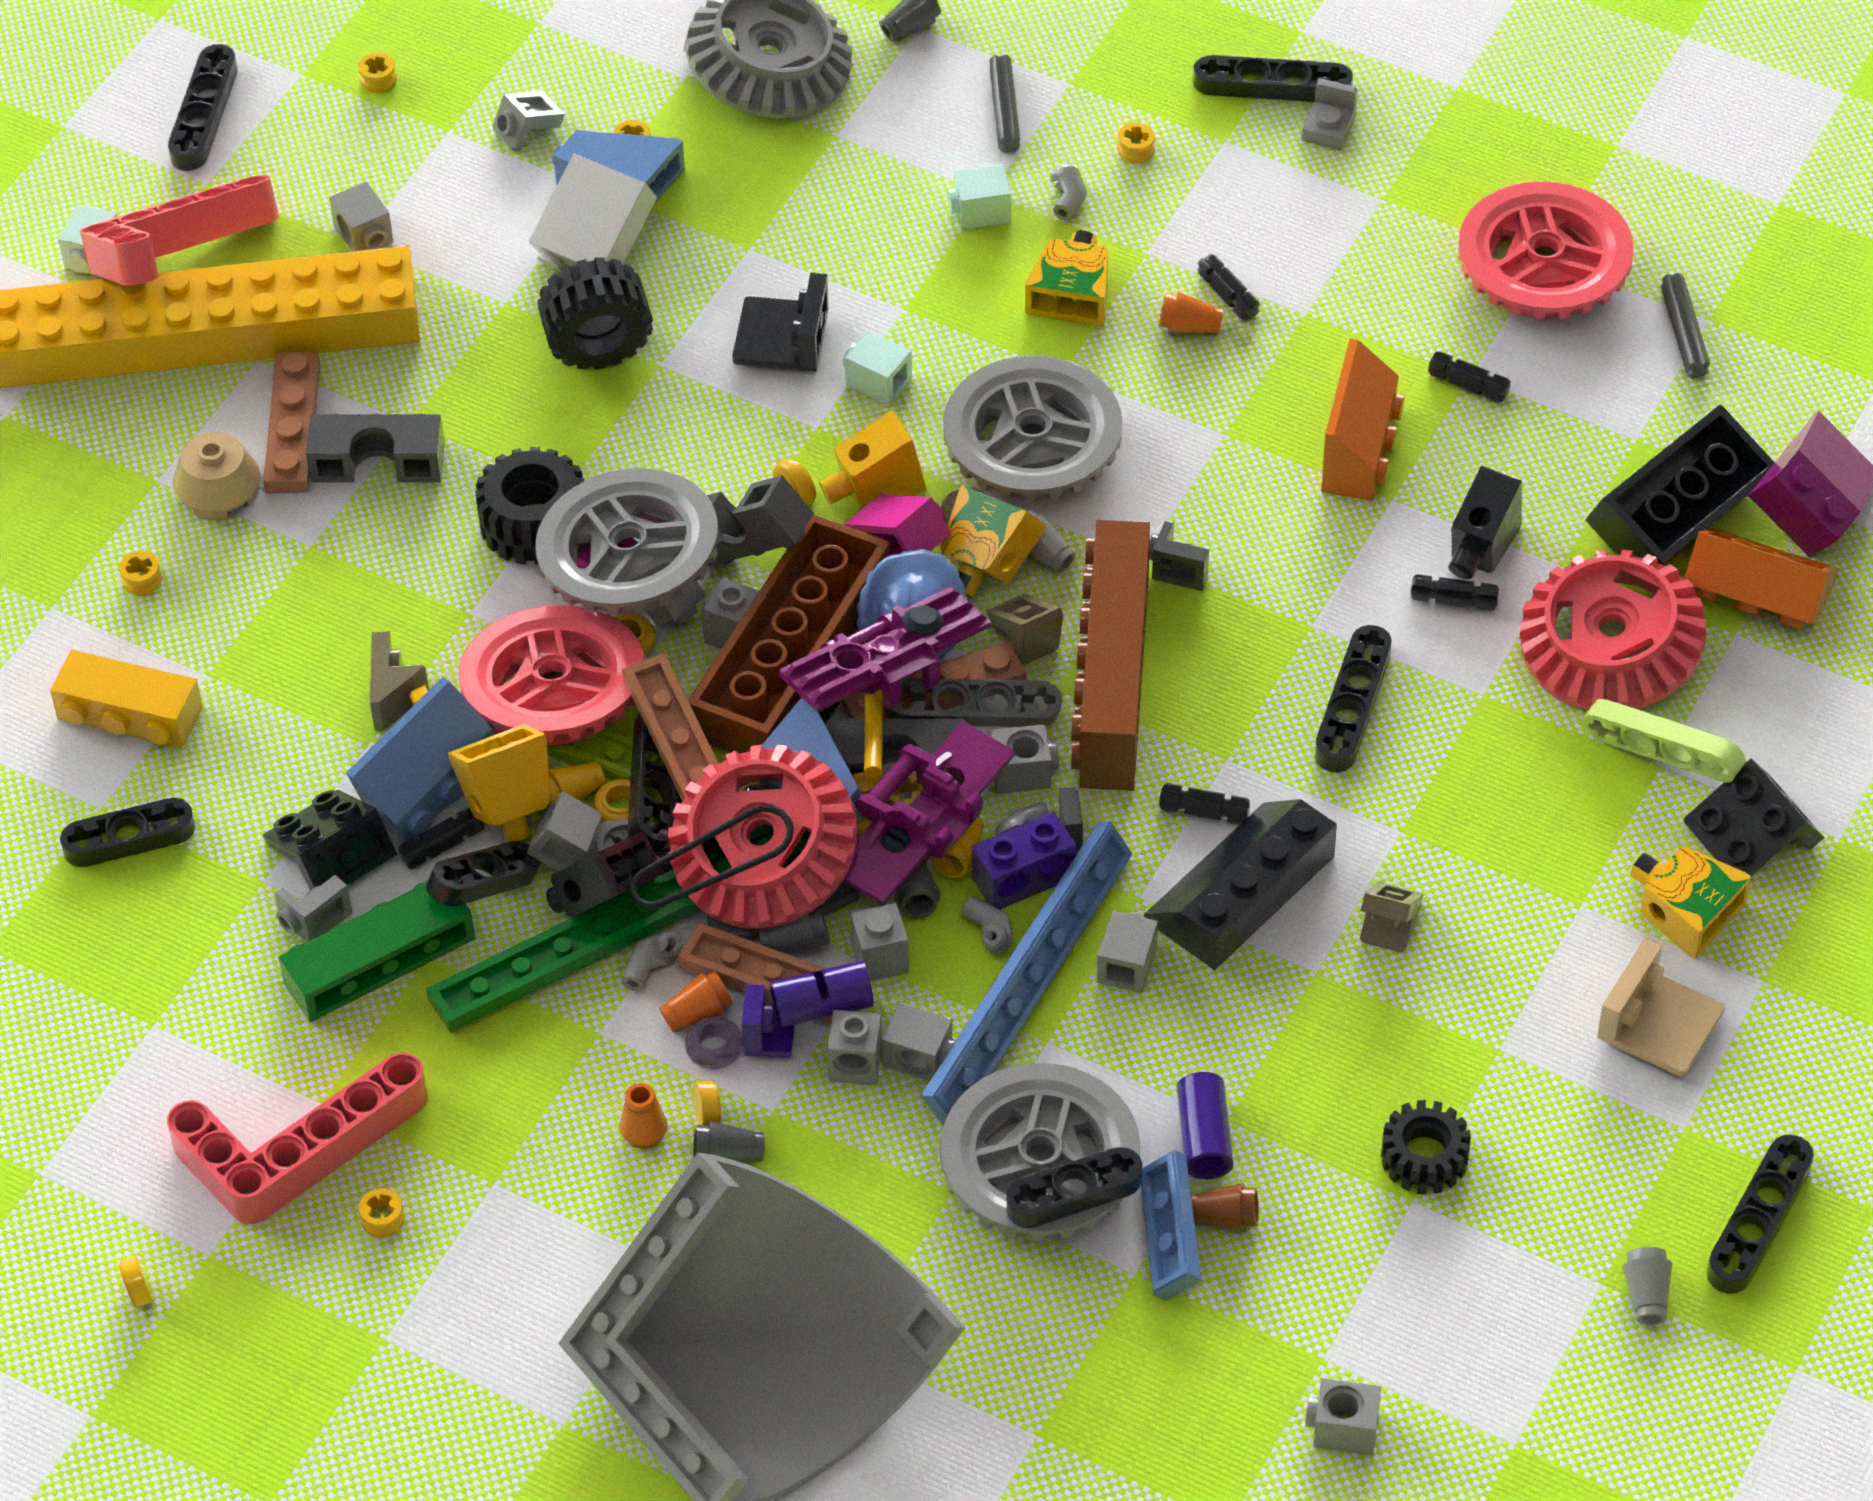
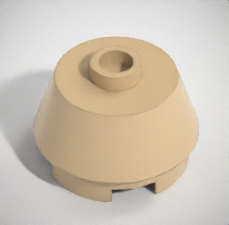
[173,432,260,520]

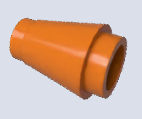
[1159,291,1223,334]
[659,971,733,1032]
[619,1083,668,1149]

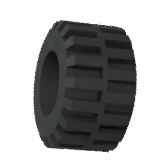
[537,257,653,370]
[475,447,585,565]

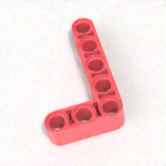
[80,175,279,286]
[167,1053,428,1224]

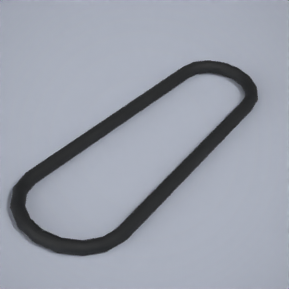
[629,805,794,909]

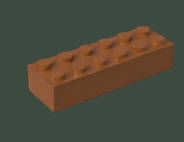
[688,514,891,754]
[1071,520,1150,791]

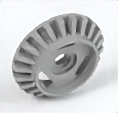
[685,0,853,119]
[943,356,1122,501]
[535,468,720,615]
[940,1063,1140,1241]

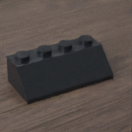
[1585,404,1775,565]
[1144,799,1337,970]

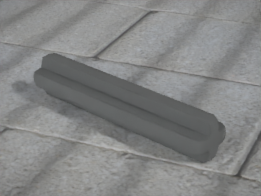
[989,54,1020,152]
[1661,273,1710,378]

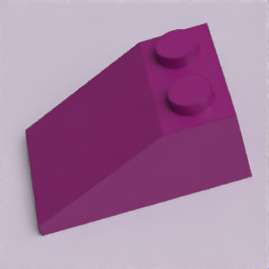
[1748,411,1873,558]

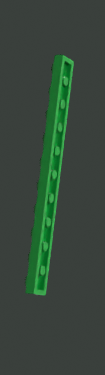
[426,825,811,1032]

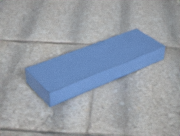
[1141,1149,1202,1301]

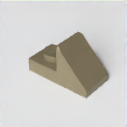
[986,593,1063,665]
[370,631,429,731]
[1360,882,1424,952]

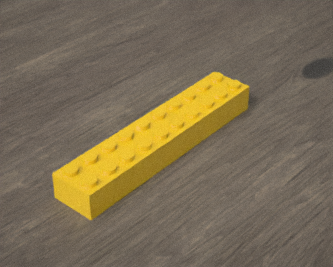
[0,246,420,388]

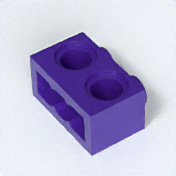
[972,812,1076,910]

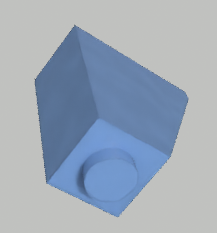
[553,130,685,204]
[757,698,863,826]

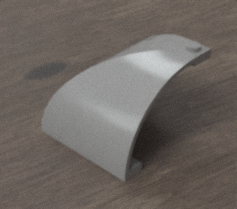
[558,1153,966,1501]

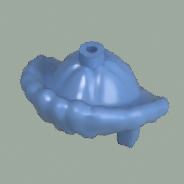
[856,548,968,659]

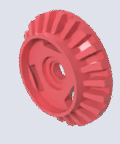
[1458,181,1634,319]
[1520,550,1706,711]
[459,605,644,745]
[668,745,858,929]

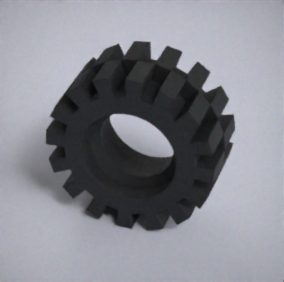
[1381,1100,1471,1194]

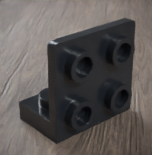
[732,272,829,372]
[1684,758,1825,876]
[263,790,398,890]

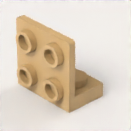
[1597,938,1725,1077]

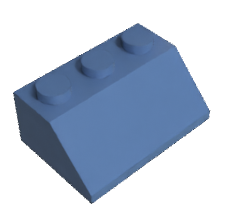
[346,677,495,843]

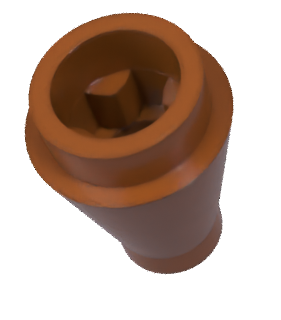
[1191,1183,1259,1232]

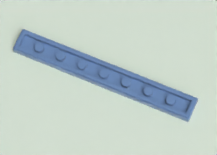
[921,821,1132,1126]

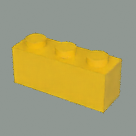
[50,650,203,748]

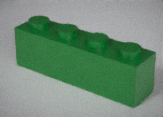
[278,881,475,1023]

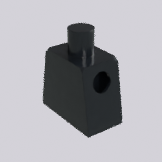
[1448,465,1522,580]
[546,831,664,918]

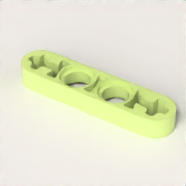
[1582,699,1746,783]

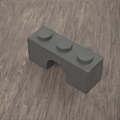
[306,414,445,482]
[707,475,814,566]
[828,717,965,786]

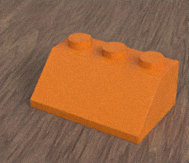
[1321,338,1405,501]
[1684,528,1839,629]

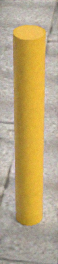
[864,690,883,781]

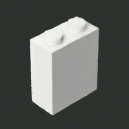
[528,153,657,270]

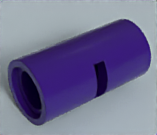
[770,961,874,1028]
[1176,1072,1234,1180]

